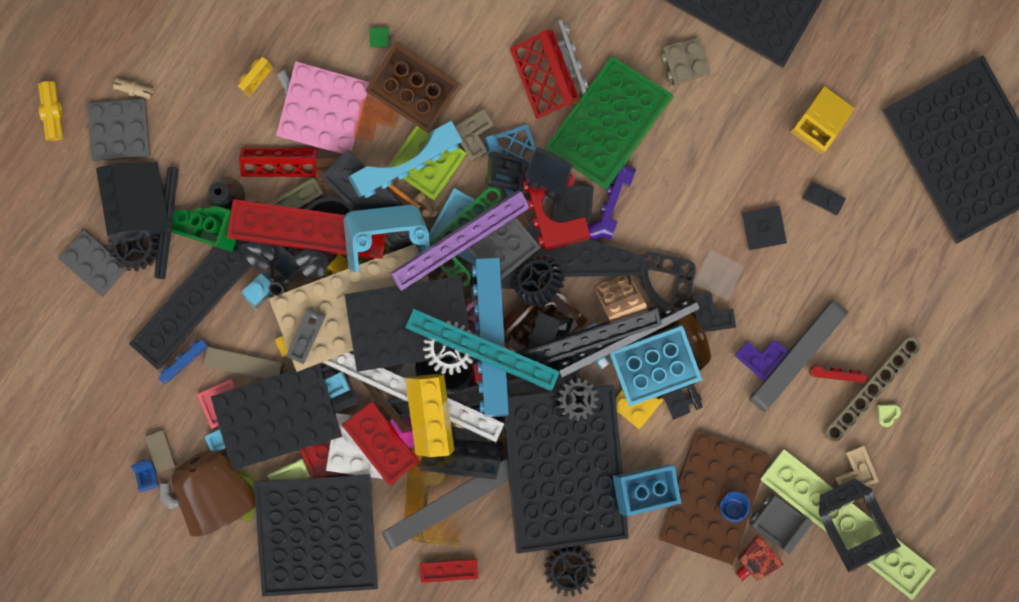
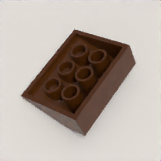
[365,42,463,133]
[503,294,587,352]

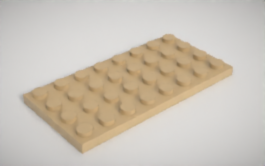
[269,244,429,372]

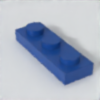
[158,339,210,384]

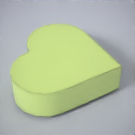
[877,404,901,427]

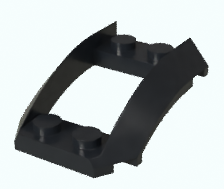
[819,478,901,573]

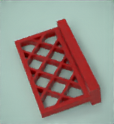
[510,30,580,119]

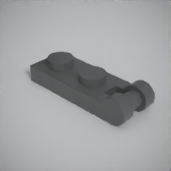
[286,306,327,364]

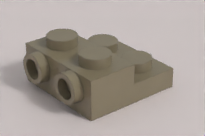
[660,38,710,86]

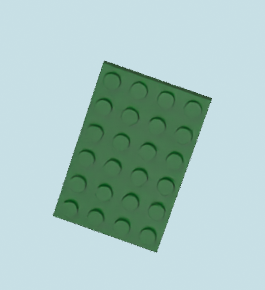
[545,56,674,190]

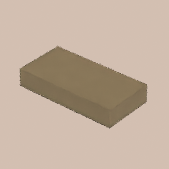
[145,430,176,473]

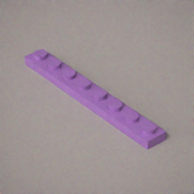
[390,190,530,291]

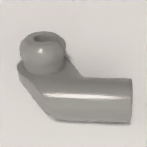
[159,483,179,509]

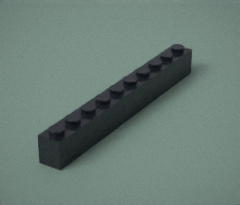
[387,369,582,420]

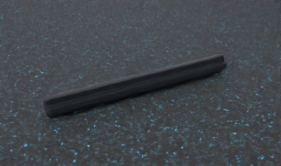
[154,167,179,280]

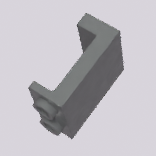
[750,494,813,554]

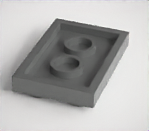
[59,230,127,297]

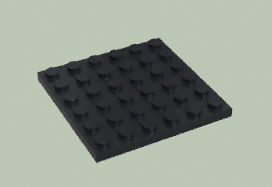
[254,474,378,597]

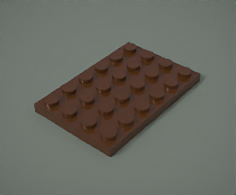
[659,431,769,565]

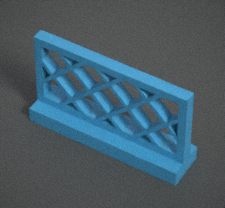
[483,124,549,204]

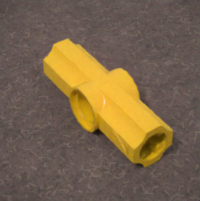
[38,81,64,141]

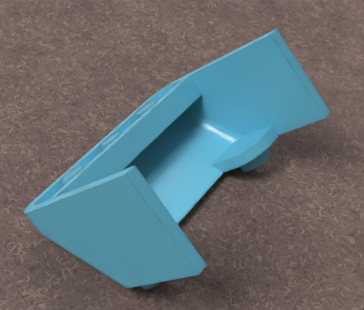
[344,205,430,272]

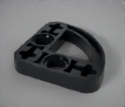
[640,252,696,309]

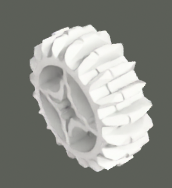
[423,321,473,375]

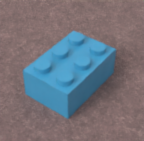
[613,464,681,516]

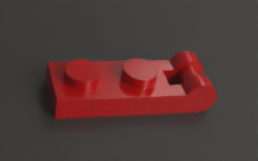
[809,366,866,383]

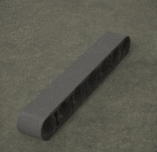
[749,299,849,412]

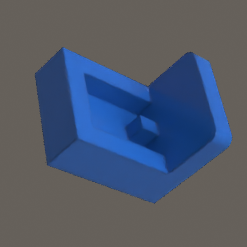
[131,460,159,493]

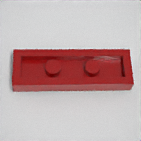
[419,559,479,583]

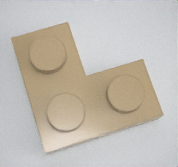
[835,445,879,486]

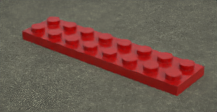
[227,199,386,259]

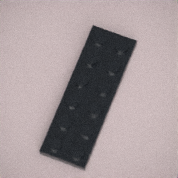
[321,149,430,251]

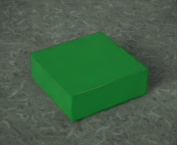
[369,27,389,48]

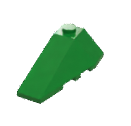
[171,206,236,252]

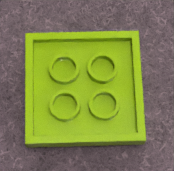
[387,125,467,201]

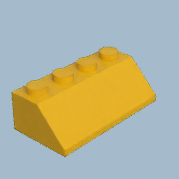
[405,374,454,457]

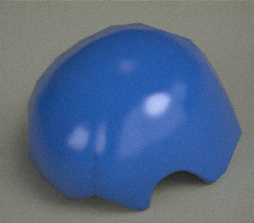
[720,491,750,522]

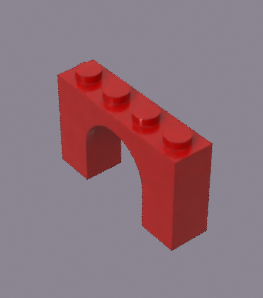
[522,173,590,251]

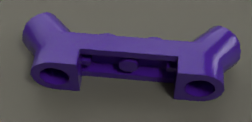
[588,163,636,241]

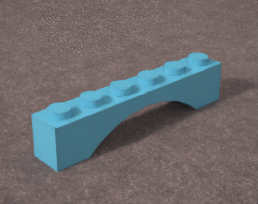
[348,121,462,198]

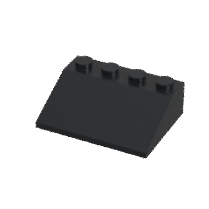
[96,162,171,245]

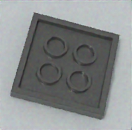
[87,99,151,161]
[467,217,541,281]

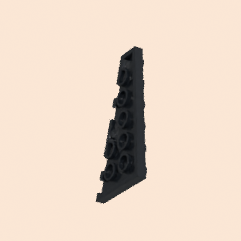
[529,220,645,277]

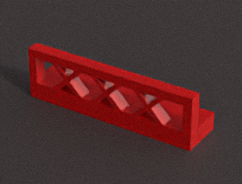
[239,147,318,177]

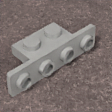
[558,19,588,95]

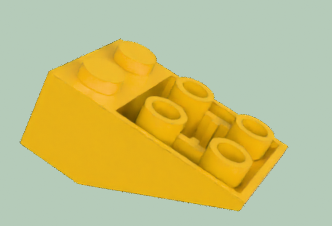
[791,86,855,154]

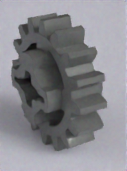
[556,378,599,421]

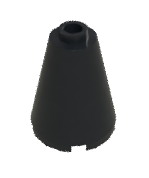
[207,177,246,210]

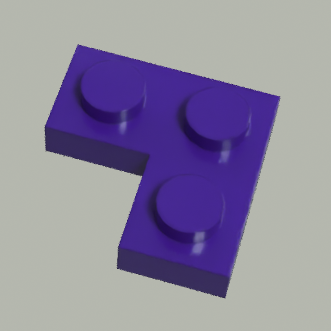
[734,340,789,381]

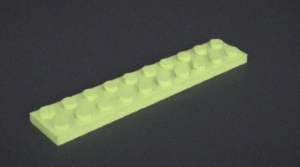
[760,449,936,600]

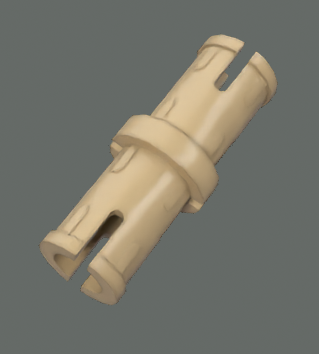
[113,78,154,100]

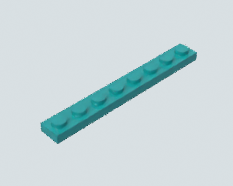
[405,309,559,391]

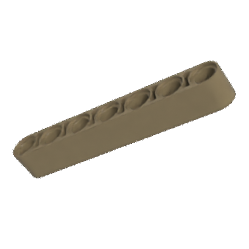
[823,337,920,442]

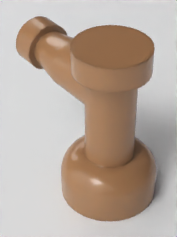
[413,192,440,220]

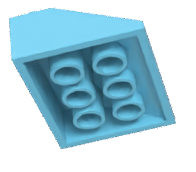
[610,324,702,407]

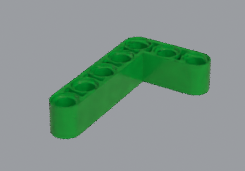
[430,188,501,287]

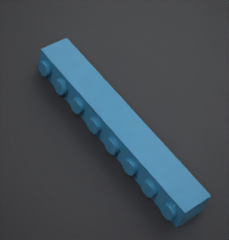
[472,258,509,417]

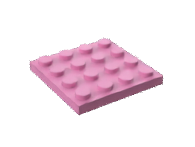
[276,61,370,154]

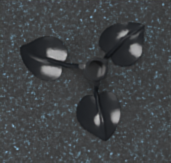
[241,242,329,309]

